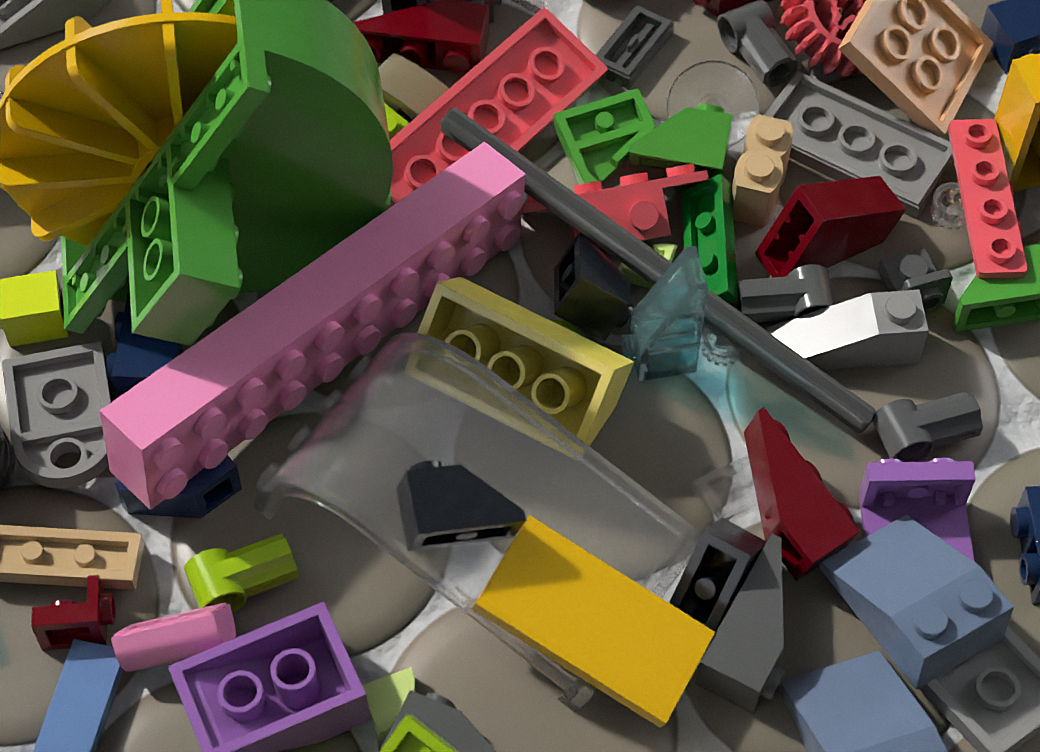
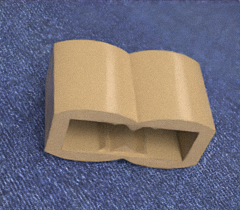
[732,114,793,228]

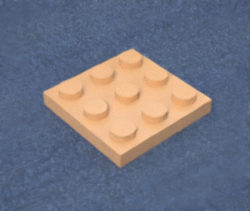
[838,0,994,137]

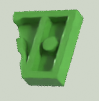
[552,88,656,184]

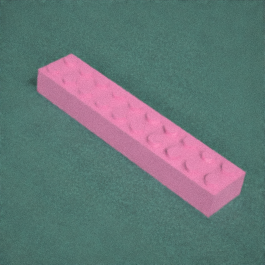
[100,142,526,510]

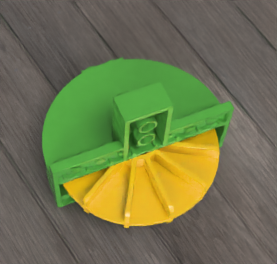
[0,0,393,346]

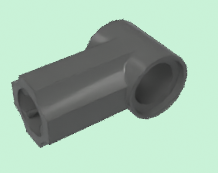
[717,0,798,87]
[736,264,835,323]
[872,392,984,462]

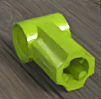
[184,533,299,614]

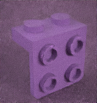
[858,458,976,561]

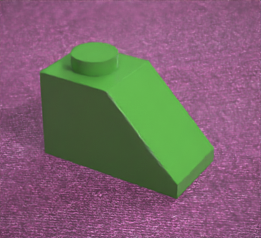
[629,104,733,178]
[951,244,1040,333]

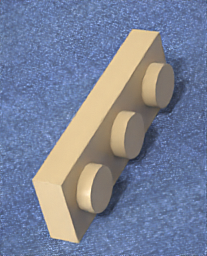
[0,525,144,590]

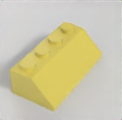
[402,277,634,462]

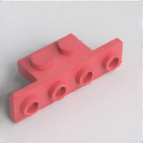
[948,119,1027,279]
[522,164,709,249]

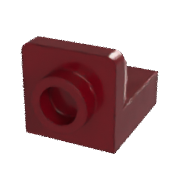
[31,575,116,651]

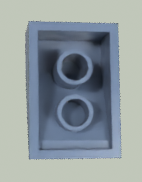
[819,515,1014,690]
[779,650,947,752]

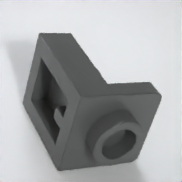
[878,247,953,312]

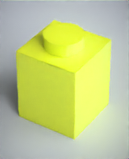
[0,270,69,347]

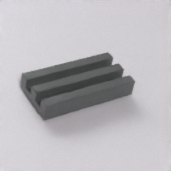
[595,5,675,90]

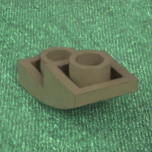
[378,53,449,120]

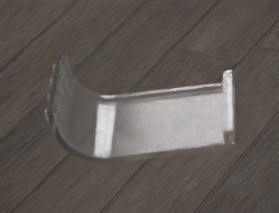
[254,333,702,713]

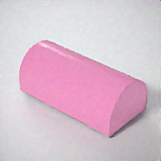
[111,602,236,672]

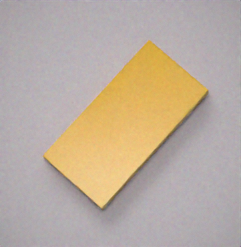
[472,515,715,728]

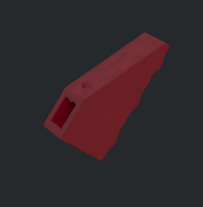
[353,0,489,73]
[744,407,860,582]

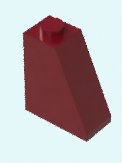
[754,176,907,278]

